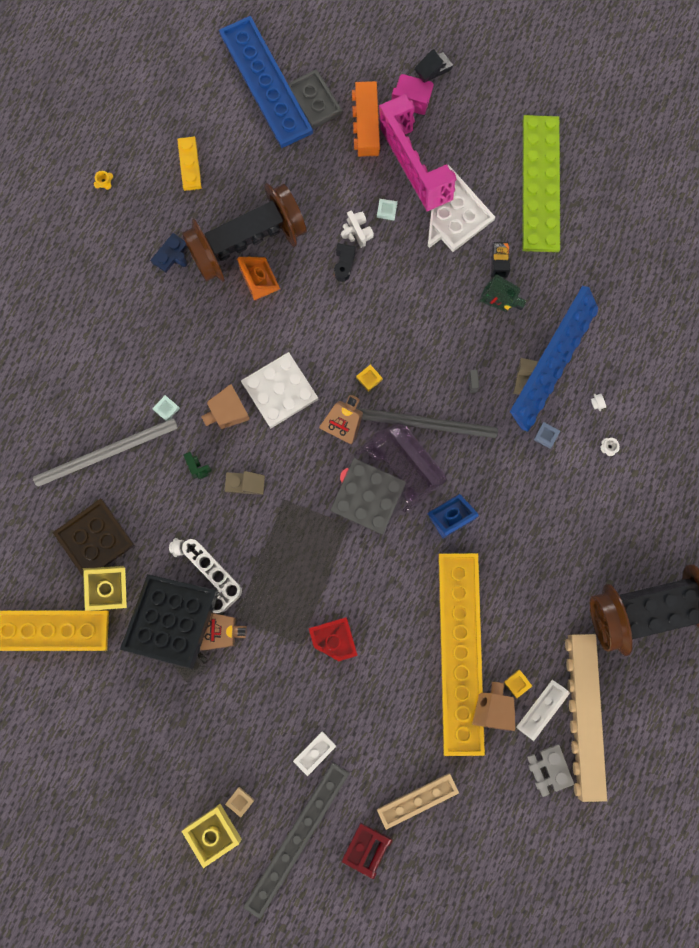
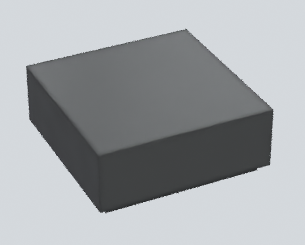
[468,370,479,393]

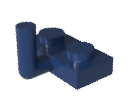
[150,233,188,273]

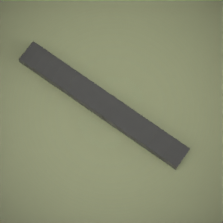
[243,762,350,919]

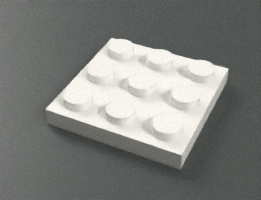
[241,352,318,429]

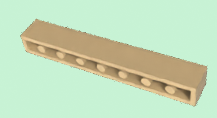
[565,634,607,802]

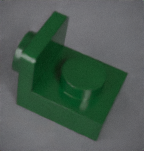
[183,452,212,479]

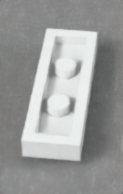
[516,680,570,741]

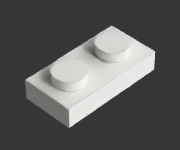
[293,731,336,776]

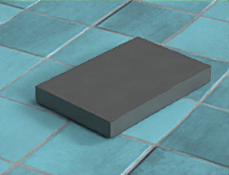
[288,69,343,129]

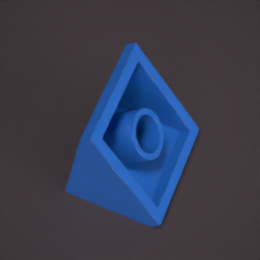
[427,494,479,539]

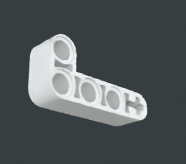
[182,539,242,614]

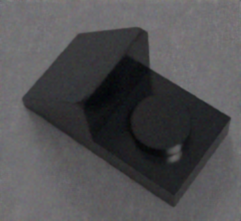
[414,49,453,83]

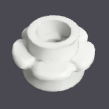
[591,394,606,411]
[601,438,619,456]
[169,538,184,557]

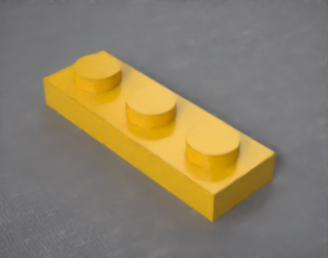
[177,136,202,191]

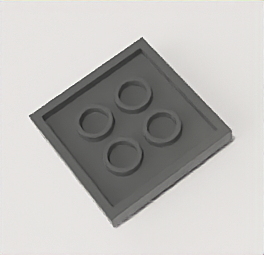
[330,458,406,535]

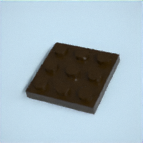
[52,498,135,578]

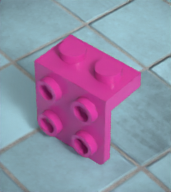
[391,74,434,115]

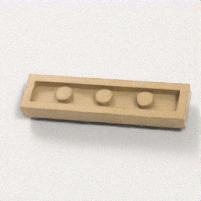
[377,773,459,830]

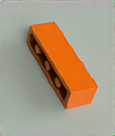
[352,81,380,157]

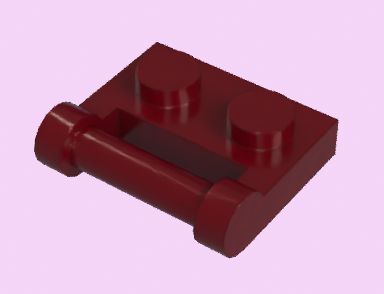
[341,822,393,879]

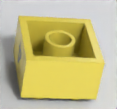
[83,566,127,611]
[182,803,242,868]

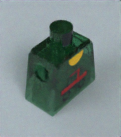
[479,275,526,312]

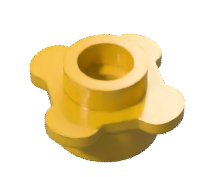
[94,171,113,190]

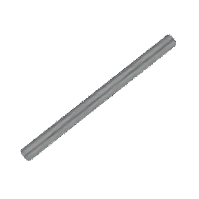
[33,419,178,486]

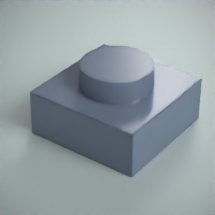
[534,422,560,449]

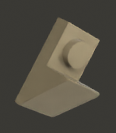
[513,358,538,395]
[225,471,265,495]

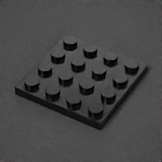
[120,574,219,670]

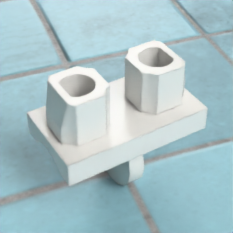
[341,211,374,248]

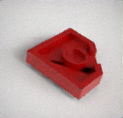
[309,617,358,661]

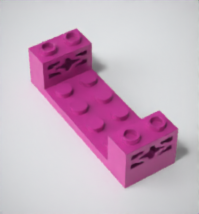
[379,94,457,211]

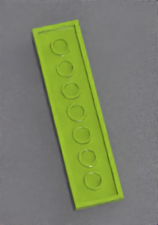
[522,115,560,252]

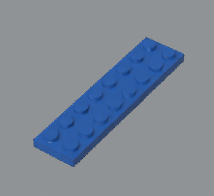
[219,16,313,148]
[510,285,598,432]

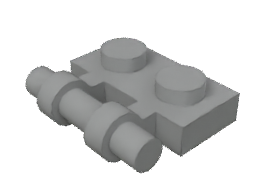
[527,744,574,797]

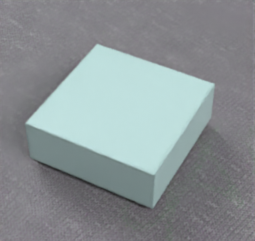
[377,199,398,220]
[153,395,180,421]

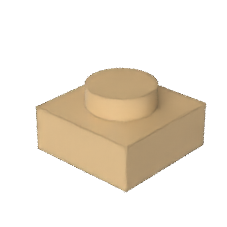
[225,787,254,818]

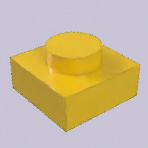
[356,364,383,392]
[504,670,532,698]

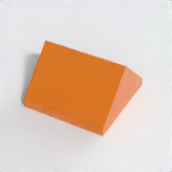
[237,257,280,300]

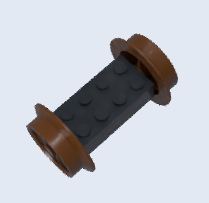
[182,183,307,282]
[590,564,699,656]

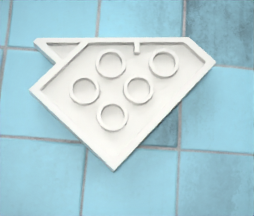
[428,165,495,252]

